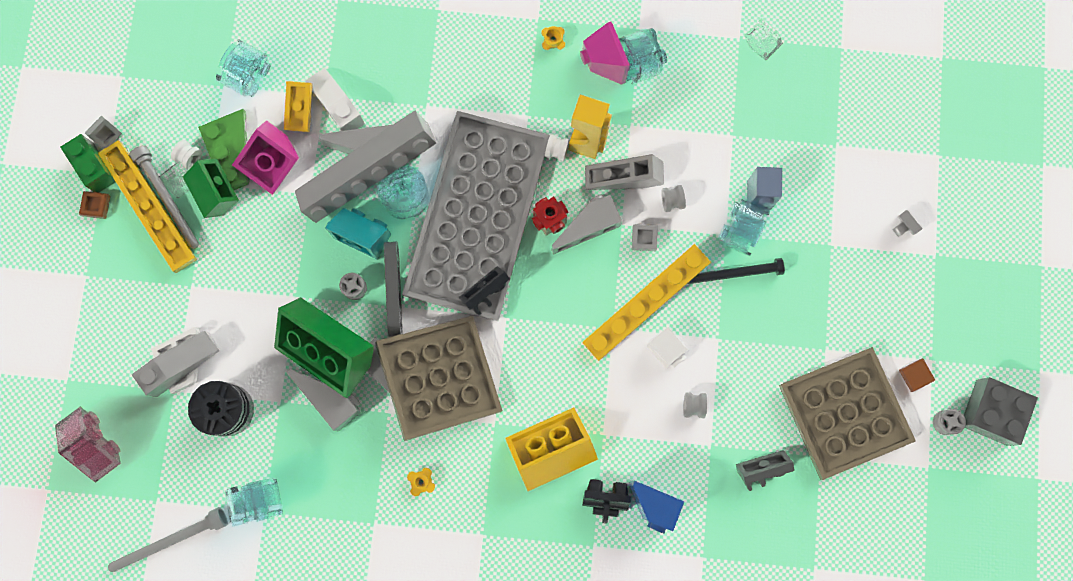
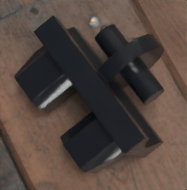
[582,479,631,524]

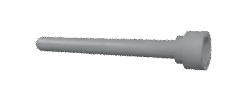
[129,145,199,249]
[108,507,228,572]

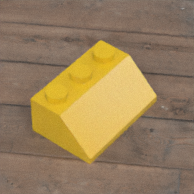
[505,407,599,491]

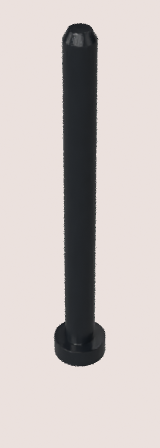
[686,258,785,285]

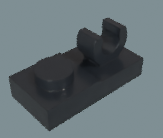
[458,266,510,316]

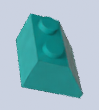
[325,208,391,260]

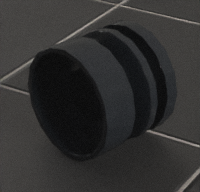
[188,380,254,437]

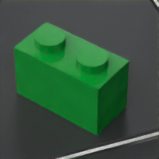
[60,134,116,193]
[182,159,239,218]

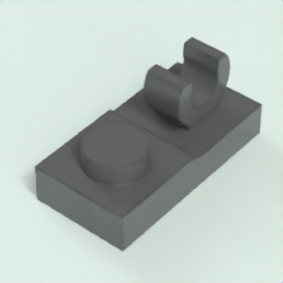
[735,450,795,491]

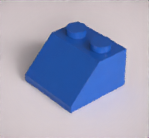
[628,480,685,534]

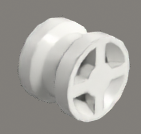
[545,134,570,162]
[170,139,202,170]

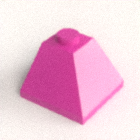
[580,21,630,85]
[232,120,299,195]

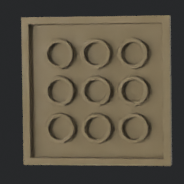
[375,316,503,441]
[779,347,916,480]

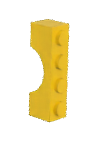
[568,94,612,160]

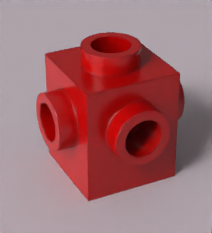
[531,196,569,236]

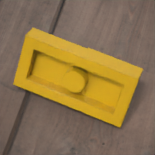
[284,81,312,132]

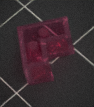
[55,406,121,483]

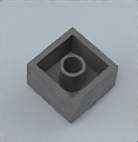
[964,377,1038,446]

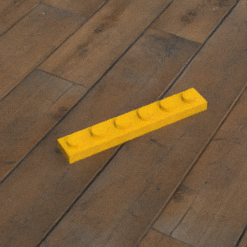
[98,140,197,273]
[582,244,711,361]

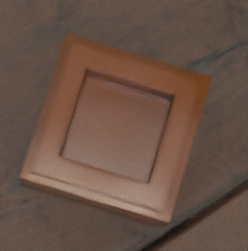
[79,191,111,219]
[899,358,936,392]

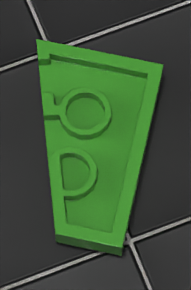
[198,109,249,190]

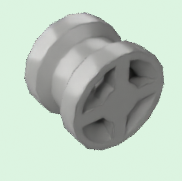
[661,185,686,212]
[339,272,367,300]
[683,392,707,419]
[933,409,966,435]

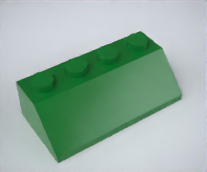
[274,297,374,398]

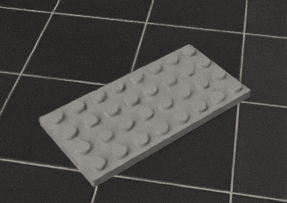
[402,111,550,322]

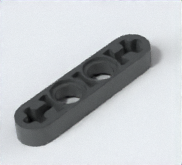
[384,241,403,337]

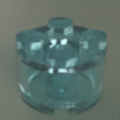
[619,28,667,85]
[216,39,271,97]
[376,165,429,219]
[718,199,770,256]
[224,478,283,527]

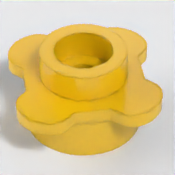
[541,26,565,50]
[407,468,435,496]

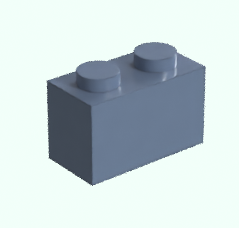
[746,166,783,213]

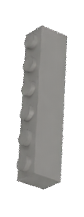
[295,110,437,223]

